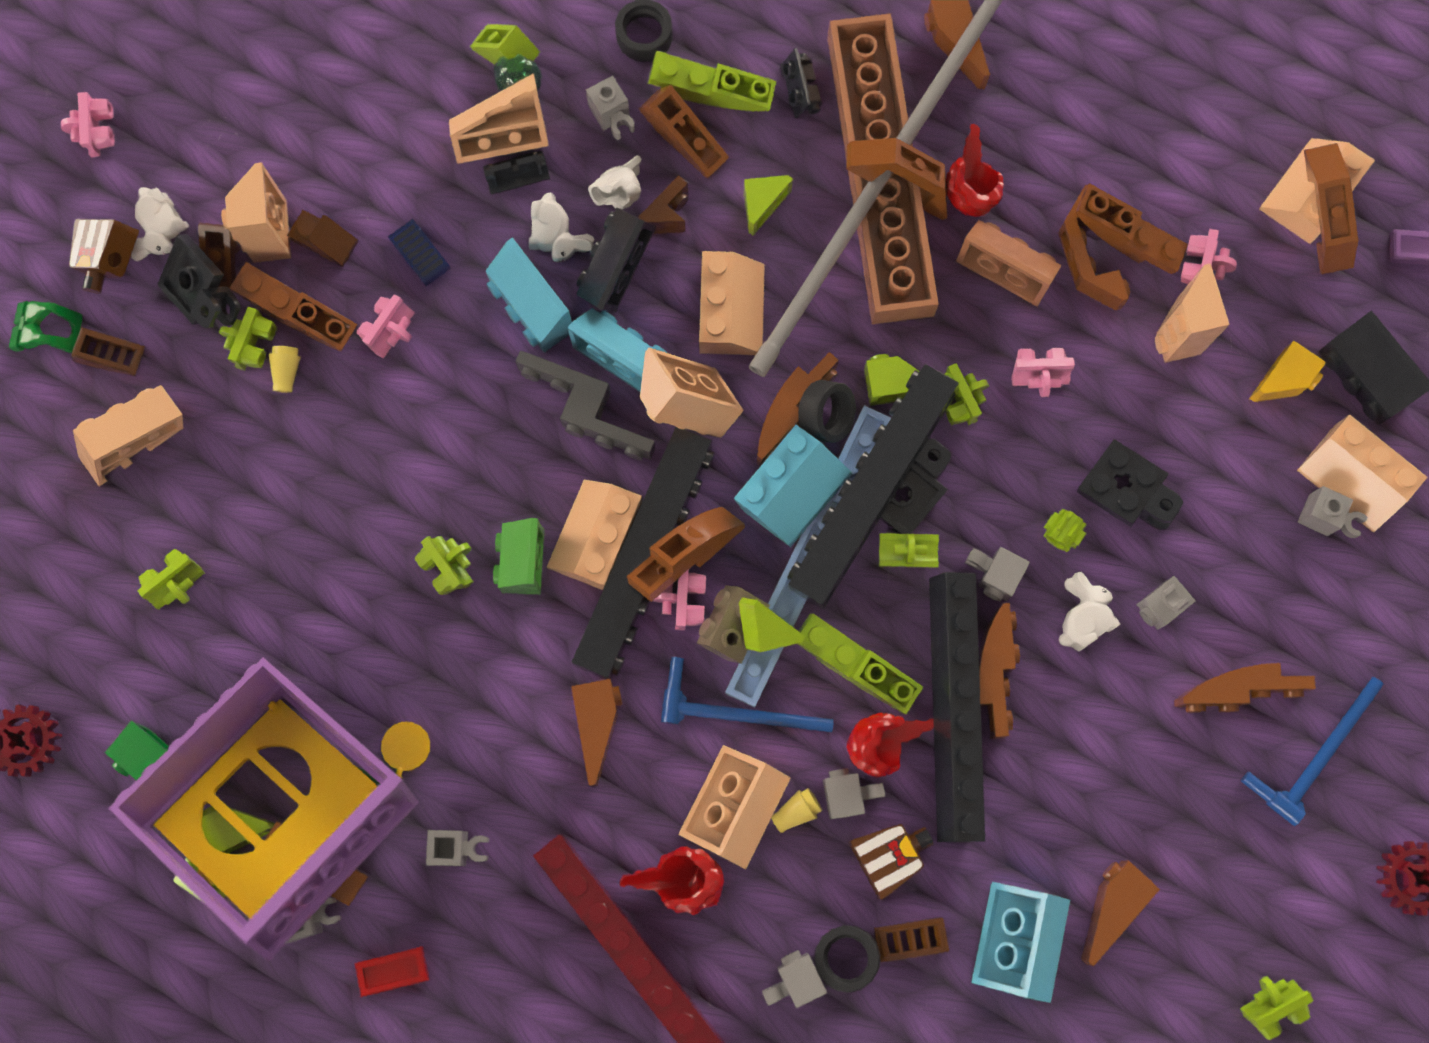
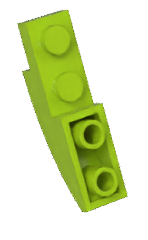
[648,51,776,111]
[797,613,923,715]

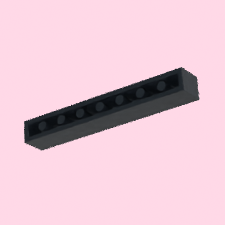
[787,364,959,610]
[571,427,715,680]
[929,572,986,842]

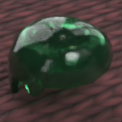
[493,54,542,92]

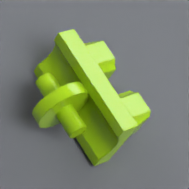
[219,307,277,371]
[944,363,989,426]
[879,533,939,568]
[414,536,474,595]
[137,549,205,610]
[1240,976,1313,1040]

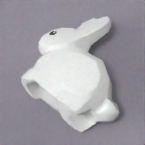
[588,155,641,209]
[131,187,189,261]
[529,193,594,262]
[1059,572,1121,652]

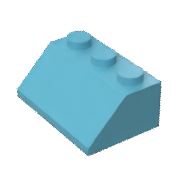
[486,237,572,352]
[568,308,667,392]
[734,425,852,548]
[972,882,1070,1003]

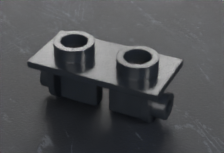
[782,48,822,119]
[483,151,550,195]

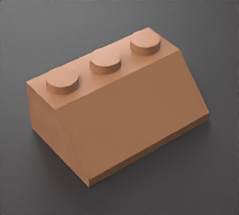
[956,220,1062,307]

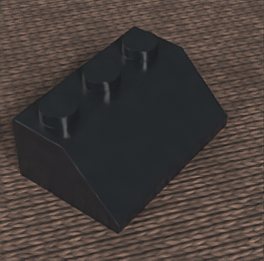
[576,208,657,312]
[1318,310,1429,426]

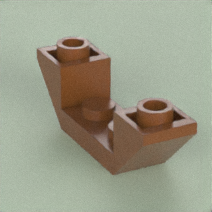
[846,138,947,220]
[1304,143,1359,274]
[1058,185,1130,311]

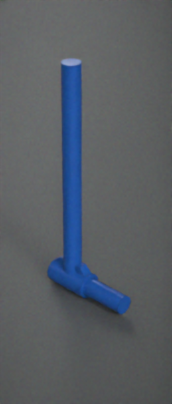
[661,657,833,732]
[1241,677,1384,826]

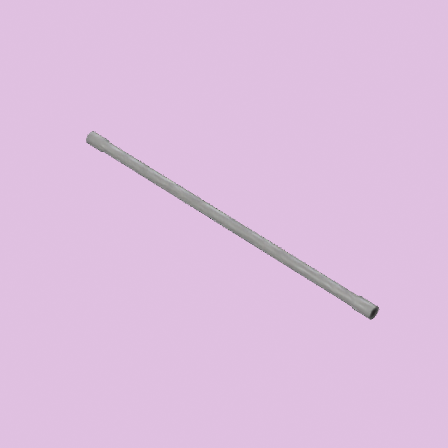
[748,0,1003,377]

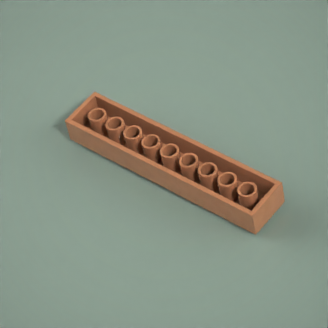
[828,14,939,324]

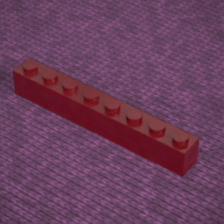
[533,834,725,1043]

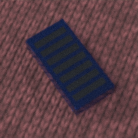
[388,219,451,286]

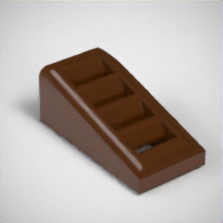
[71,327,146,377]
[874,917,949,962]

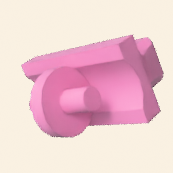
[61,92,115,157]
[1181,229,1237,284]
[357,295,415,358]
[1011,348,1075,397]
[653,569,706,630]

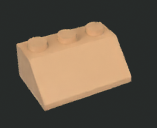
[1259,138,1375,244]
[221,162,291,263]
[699,251,765,355]
[1155,263,1230,363]
[640,348,744,438]
[1297,415,1428,532]
[547,480,643,590]
[678,745,791,869]

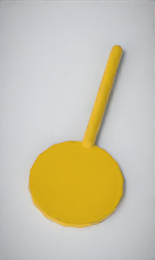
[381,722,431,778]

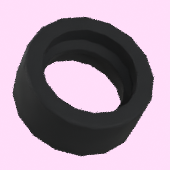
[615,0,673,62]
[798,380,856,443]
[815,925,881,993]

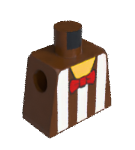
[69,219,139,294]
[848,823,934,900]

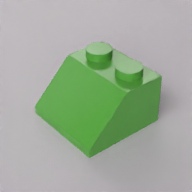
[493,518,545,595]

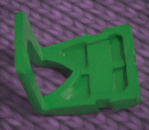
[9,301,83,353]

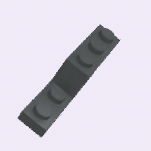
[515,350,656,460]

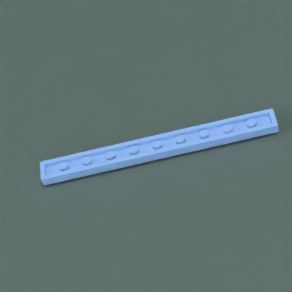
[725,406,891,708]

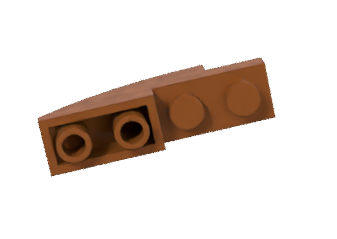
[1075,183,1188,274]
[229,262,358,352]
[756,352,839,466]
[627,506,745,602]
[979,603,1020,739]
[1174,663,1316,713]

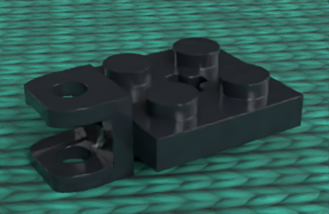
[157,234,241,328]
[880,439,951,534]
[1077,439,1183,530]

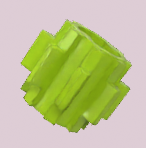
[1043,509,1086,552]

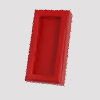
[354,946,430,997]

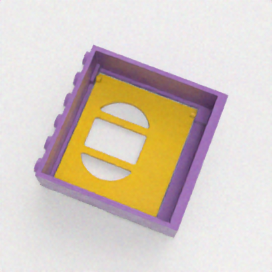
[108,657,419,960]

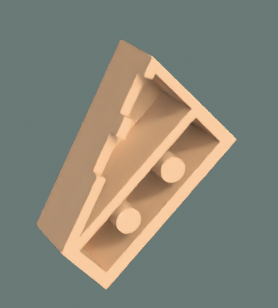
[449,73,549,164]
[73,385,183,487]

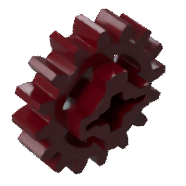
[0,704,62,777]
[1376,841,1429,916]

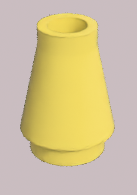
[269,346,301,393]
[771,788,823,833]

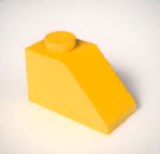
[1249,341,1326,402]

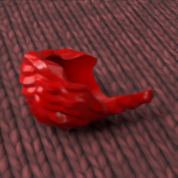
[946,124,1004,217]
[847,712,934,778]
[619,847,724,915]

